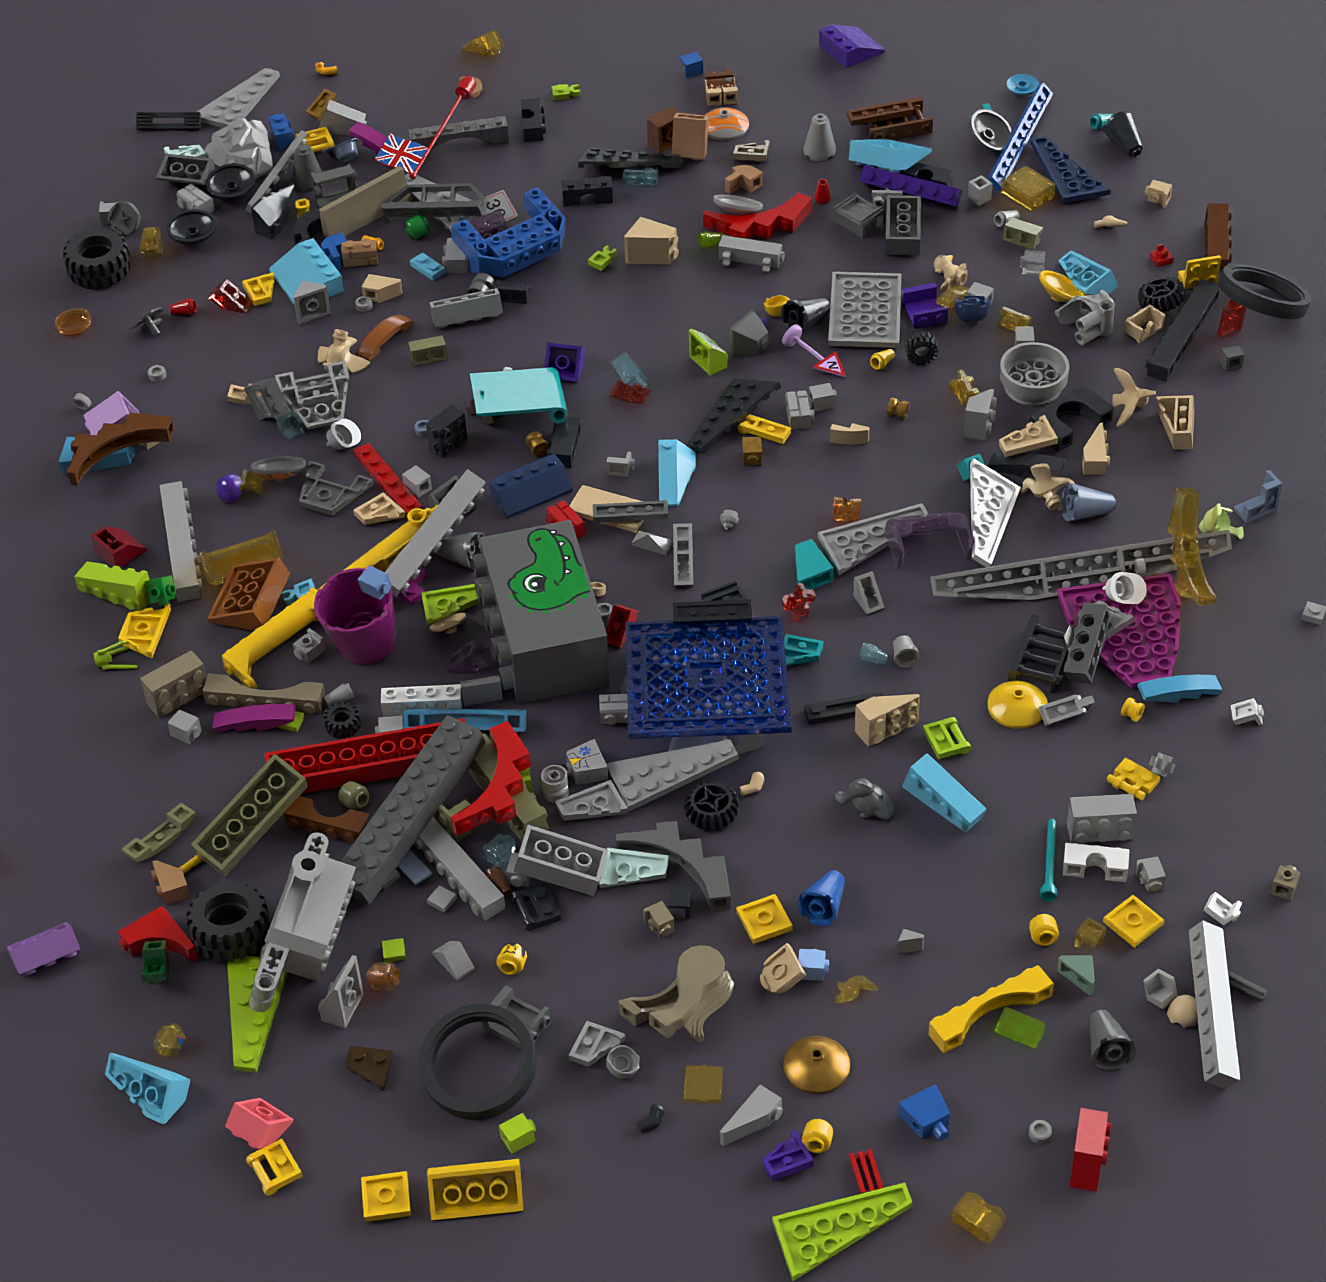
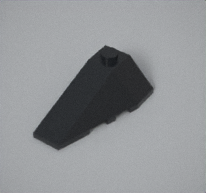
[251,183,297,240]

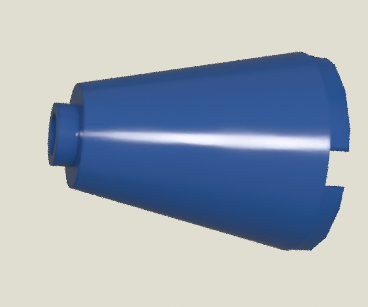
[797,870,845,926]

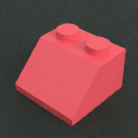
[225,1098,294,1149]

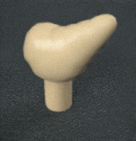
[1094,215,1127,228]

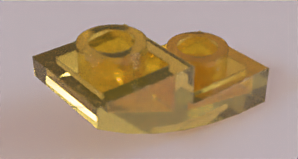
[936,284,969,309]

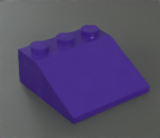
[819,24,885,68]

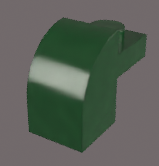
[141,940,169,984]

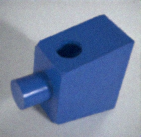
[898,1085,950,1141]

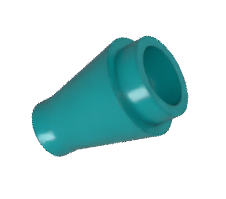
[1089,113,1113,130]

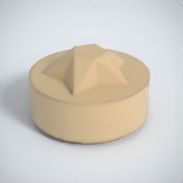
[591,582,606,597]

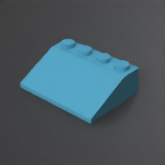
[849,139,932,173]
[269,238,344,304]

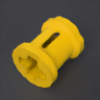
[295,199,310,218]

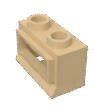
[1124,305,1165,344]

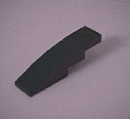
[987,453,1065,477]

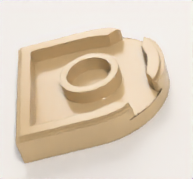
[760,943,806,994]

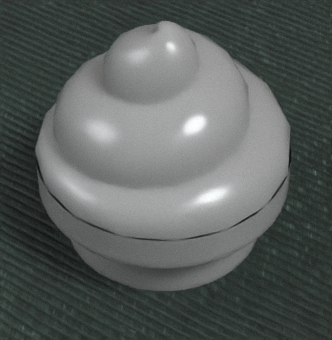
[720,510,739,530]

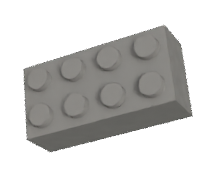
[513,825,608,896]

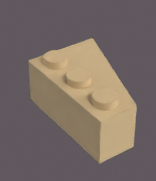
[1156,395,1194,450]

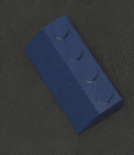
[489,454,573,518]

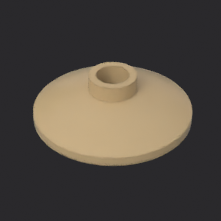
[430,613,467,634]

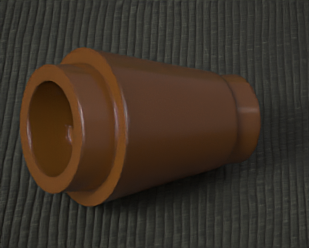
[485,866,512,898]

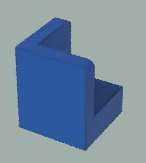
[680,52,703,78]

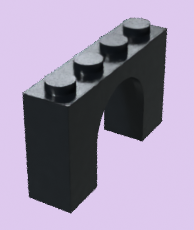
[1029,384,1114,452]

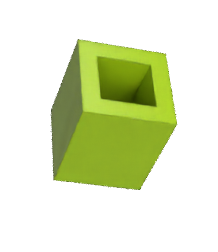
[499,1113,536,1154]

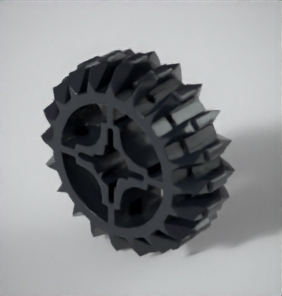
[1138,276,1186,313]
[684,780,739,831]

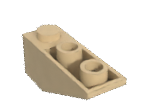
[1082,423,1110,475]

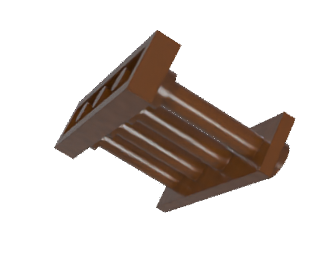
[859,97,933,140]

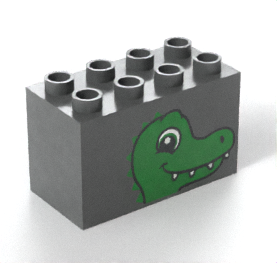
[472,520,609,705]

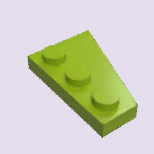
[421,584,479,625]

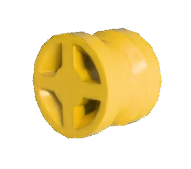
[1121,697,1145,722]

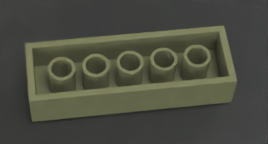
[467,733,549,843]
[191,754,308,878]

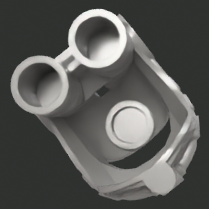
[1055,290,1115,345]

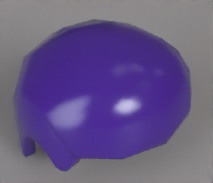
[216,473,242,503]

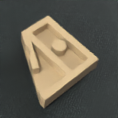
[353,493,405,525]

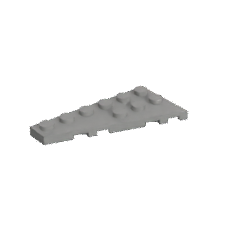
[197,68,280,128]
[246,130,307,213]
[405,173,479,233]
[818,503,930,575]
[606,740,740,812]

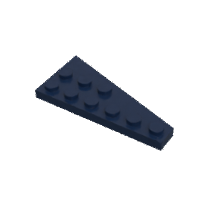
[1030,136,1111,203]

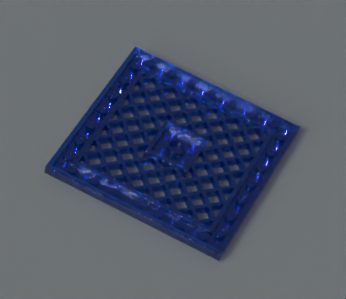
[625,616,792,740]

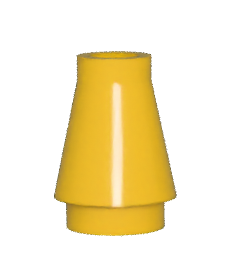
[870,349,895,370]

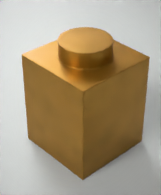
[742,437,762,466]

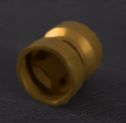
[887,398,910,419]
[525,431,549,457]

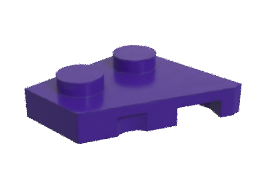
[762,1130,814,1181]

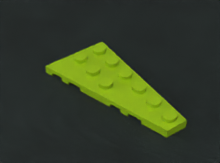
[227,956,288,1073]

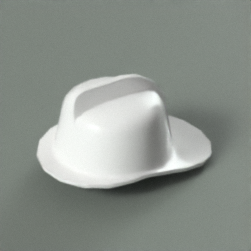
[1103,572,1147,604]

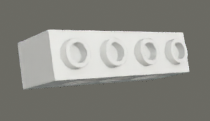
[381,684,463,718]

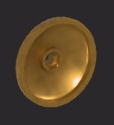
[783,1036,850,1094]

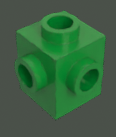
[146,575,177,605]

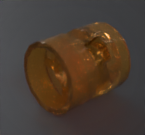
[833,497,861,522]

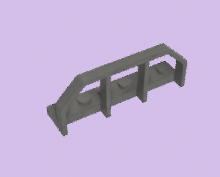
[381,183,487,223]

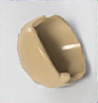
[1167,995,1198,1028]

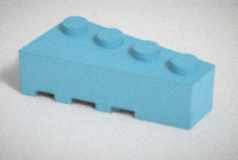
[902,754,987,833]

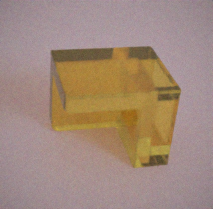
[1075,917,1106,948]

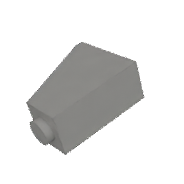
[319,100,367,135]

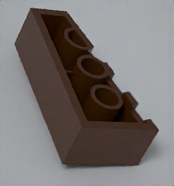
[1204,203,1232,269]

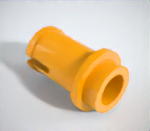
[362,235,384,251]

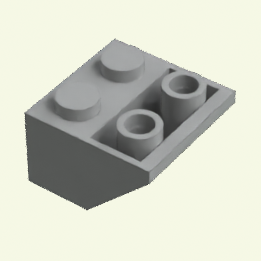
[964,389,997,440]

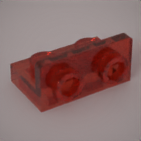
[1217,299,1247,338]

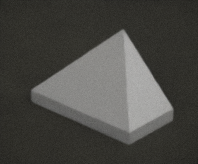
[632,530,673,555]

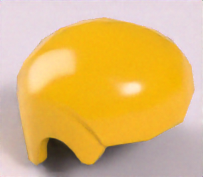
[763,295,790,317]

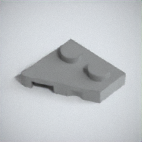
[569,1021,626,1067]

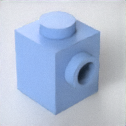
[798,949,829,981]

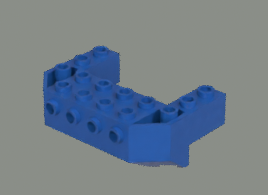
[451,187,565,277]

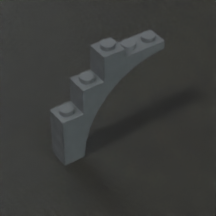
[616,821,731,911]

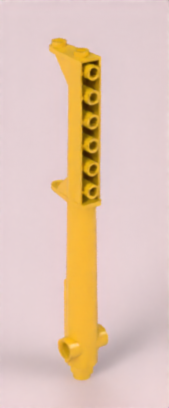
[221,505,438,689]

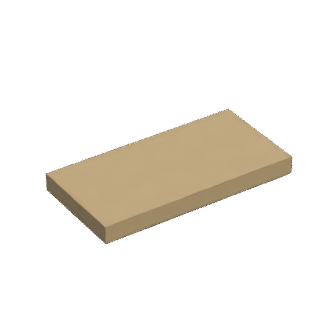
[570,485,643,533]

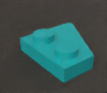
[776,634,824,667]

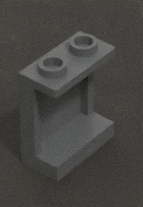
[482,985,551,1049]

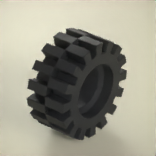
[905,332,939,365]
[323,701,361,739]

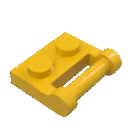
[295,127,335,153]
[246,1139,303,1196]

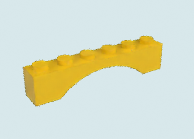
[929,965,1054,1054]

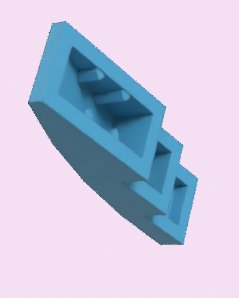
[1137,675,1222,703]

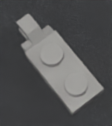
[1038,694,1095,727]

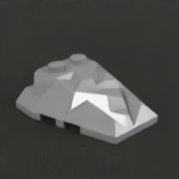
[204,118,273,179]
[275,361,349,429]

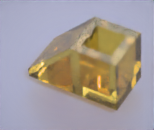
[140,227,163,254]

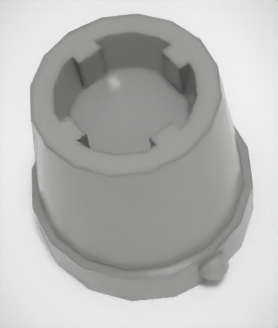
[893,636,920,668]

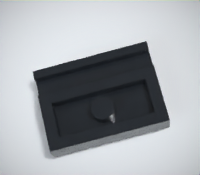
[701,581,748,601]

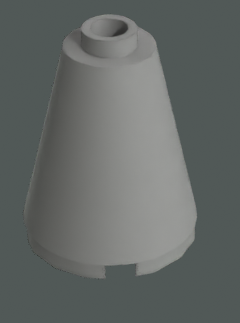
[803,114,836,161]

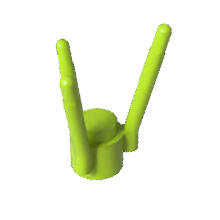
[93,640,138,671]

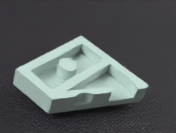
[164,145,207,158]

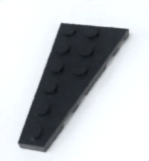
[686,378,781,453]

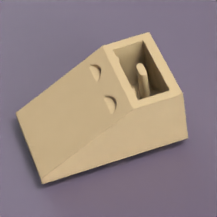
[855,694,920,747]

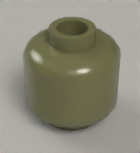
[339,781,369,811]

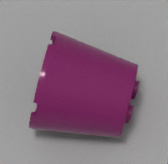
[314,568,396,665]

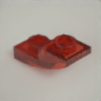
[609,380,651,404]

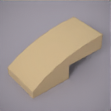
[227,383,262,404]
[830,423,870,445]

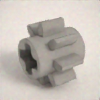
[1149,752,1176,777]

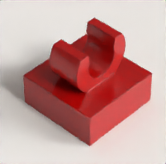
[1150,244,1174,267]

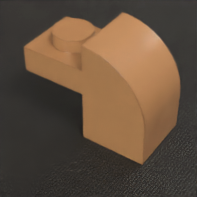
[725,165,763,194]

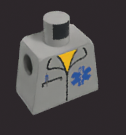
[560,739,608,785]

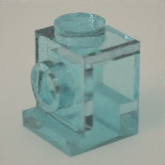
[483,833,516,868]

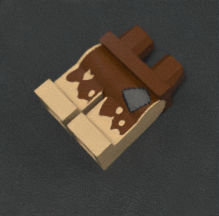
[705,69,738,106]

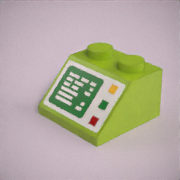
[689,329,728,376]

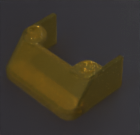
[198,529,284,586]

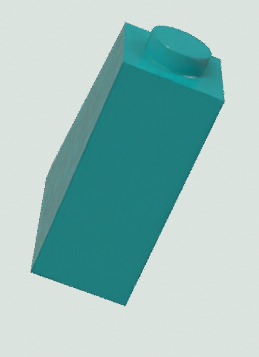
[795,539,833,594]

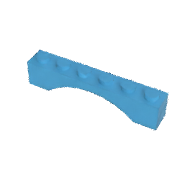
[404,709,526,732]

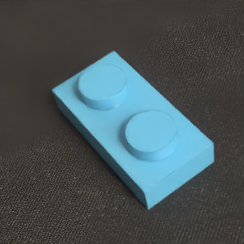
[410,253,445,281]

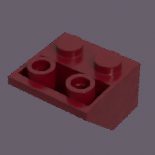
[91,526,147,568]

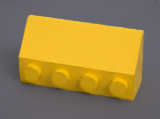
[427,1159,524,1220]

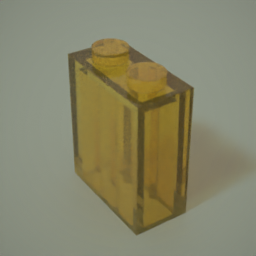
[1002,166,1055,211]

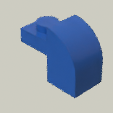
[321,232,347,270]

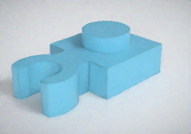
[282,579,315,606]

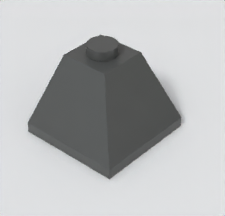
[730,310,769,357]

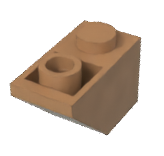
[151,860,190,905]

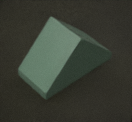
[1057,955,1095,996]

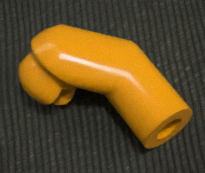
[315,62,338,76]

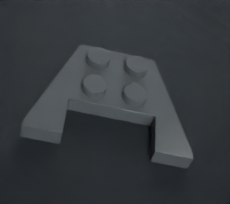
[299,461,374,516]

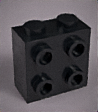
[426,405,468,458]

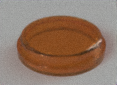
[55,308,92,335]

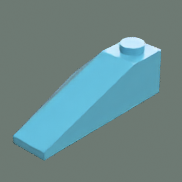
[1058,250,1118,295]
[105,1053,191,1124]

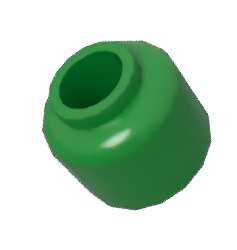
[404,215,430,240]

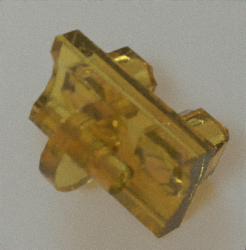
[998,307,1032,331]
[947,370,979,405]

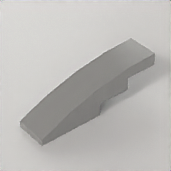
[673,523,693,587]

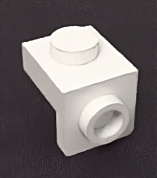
[1203,892,1242,926]

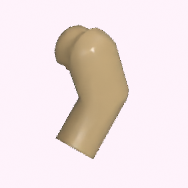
[739,772,764,796]

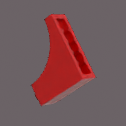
[118,906,198,963]

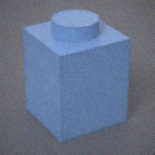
[358,565,392,600]

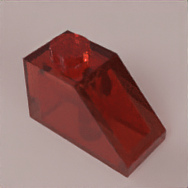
[209,279,252,313]

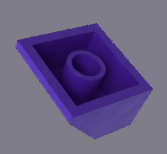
[544,342,586,382]

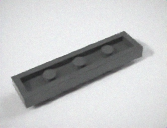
[593,500,668,523]

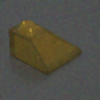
[460,29,504,56]

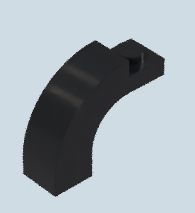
[293,206,324,246]

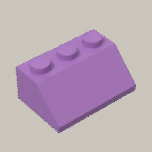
[6,922,80,976]

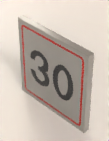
[477,189,518,230]

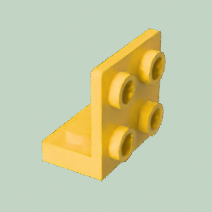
[1178,256,1221,289]

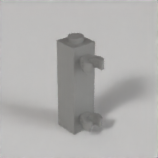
[718,235,785,272]

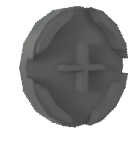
[109,202,141,235]

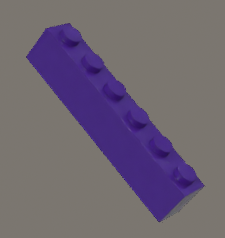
[860,165,963,207]

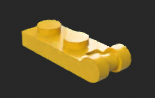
[737,414,791,444]

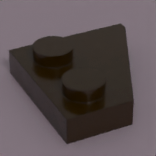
[345,1045,394,1091]

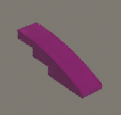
[349,122,388,156]
[212,704,296,733]

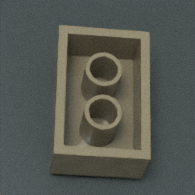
[140,650,207,718]

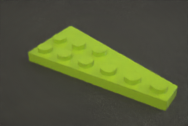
[772,1183,912,1281]

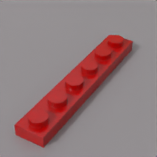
[353,443,423,519]

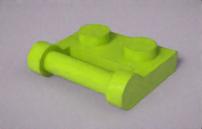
[923,717,972,760]

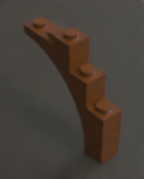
[66,413,175,486]

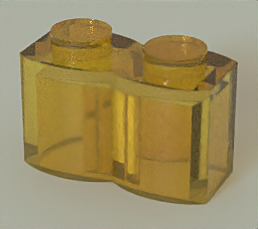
[950,1191,1006,1244]

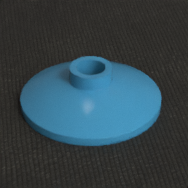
[1007,74,1039,95]

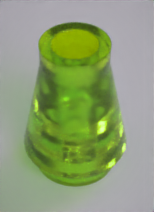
[698,231,723,248]

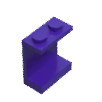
[901,283,948,329]

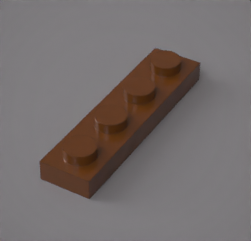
[847,100,914,126]

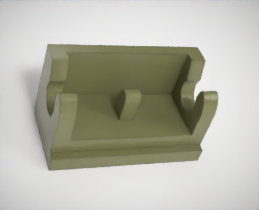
[1003,218,1043,250]
[408,335,448,366]

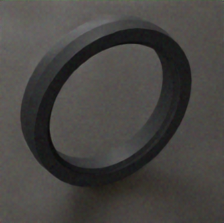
[1218,264,1311,320]
[419,1004,537,1120]

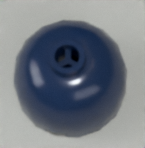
[955,295,990,325]

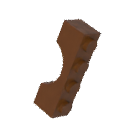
[284,796,370,844]

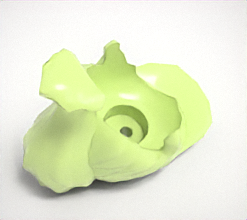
[1199,503,1244,540]

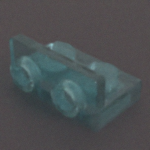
[623,168,659,186]
[612,351,650,387]

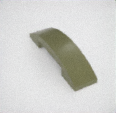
[121,803,196,862]

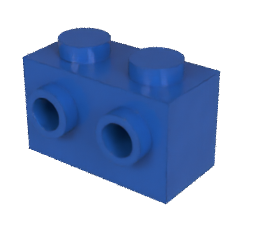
[268,113,295,151]

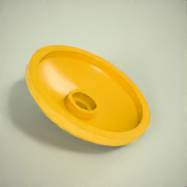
[1039,271,1087,303]
[987,681,1048,729]

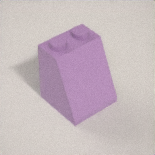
[84,391,139,435]

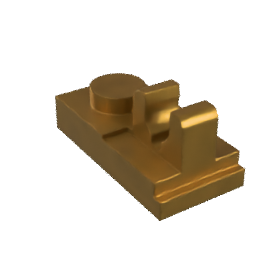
[306,89,337,121]

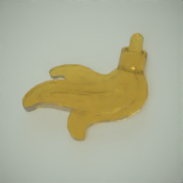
[835,975,878,1003]

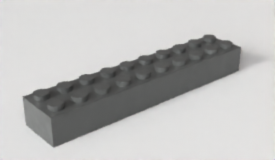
[340,715,486,905]

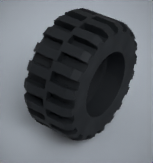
[63,228,131,289]
[186,882,271,962]

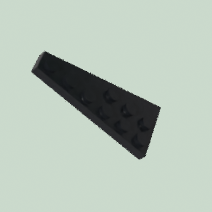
[578,147,685,168]

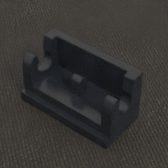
[492,280,531,304]

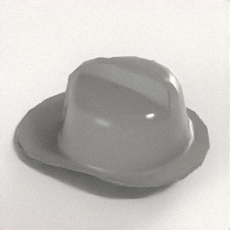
[326,419,361,450]

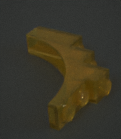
[1167,488,1217,606]

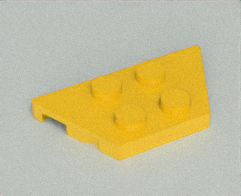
[118,604,171,658]

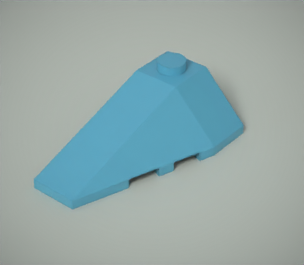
[658,439,696,507]

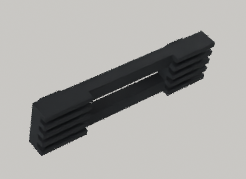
[136,112,201,129]
[804,691,883,725]

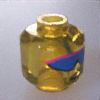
[153,1023,186,1058]

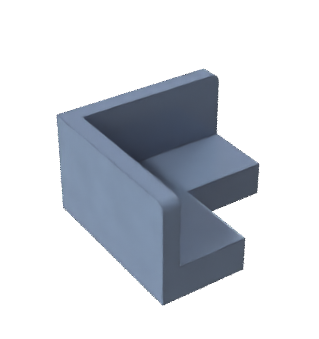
[1234,470,1282,523]

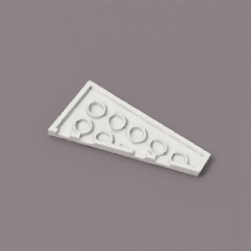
[970,459,1021,567]

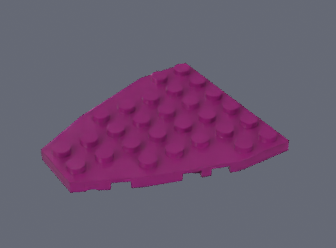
[1057,573,1181,689]

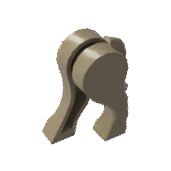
[618,945,734,1043]

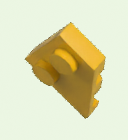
[242,272,275,306]

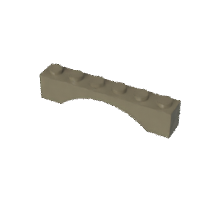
[202,673,326,714]

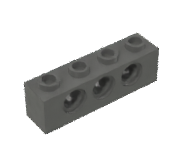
[1063,603,1112,683]

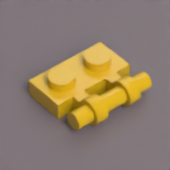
[1106,757,1160,800]

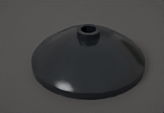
[206,163,256,200]
[166,209,217,245]

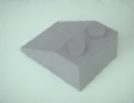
[318,955,364,1028]

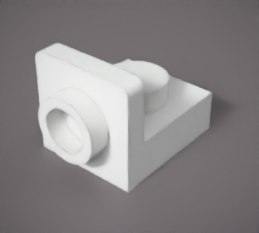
[1231,698,1264,725]

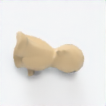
[934,255,967,293]

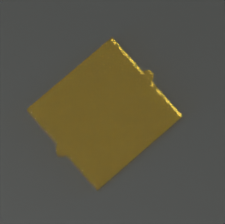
[684,1064,723,1103]

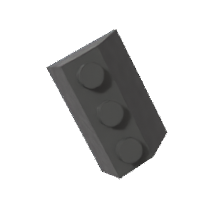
[156,154,215,185]

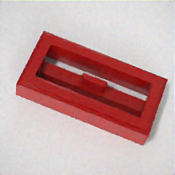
[849,1149,883,1194]

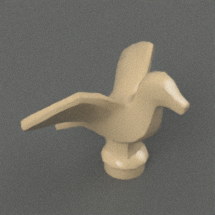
[318,329,370,374]
[1113,368,1156,428]
[1021,464,1075,511]

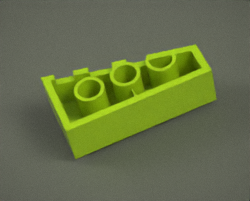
[74,561,150,611]

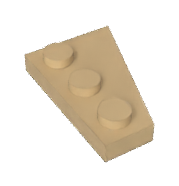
[999,415,1058,457]

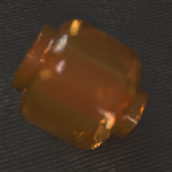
[366,962,400,991]

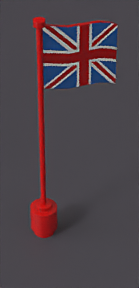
[375,76,476,180]

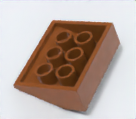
[207,558,290,630]

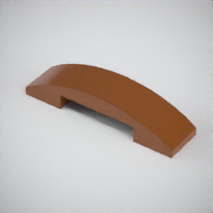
[356,314,414,361]

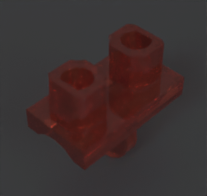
[781,583,816,622]

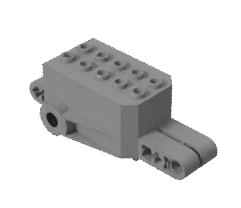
[249,833,356,1013]

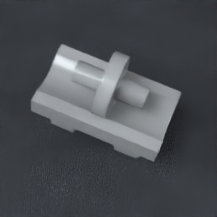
[872,188,902,209]

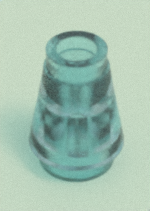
[858,642,889,665]

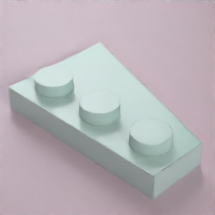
[599,848,669,888]

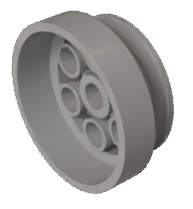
[1000,342,1069,406]

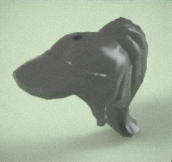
[835,778,895,820]

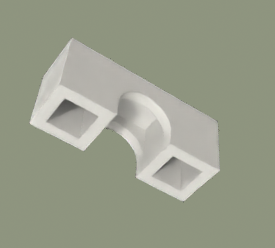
[1063,843,1129,882]

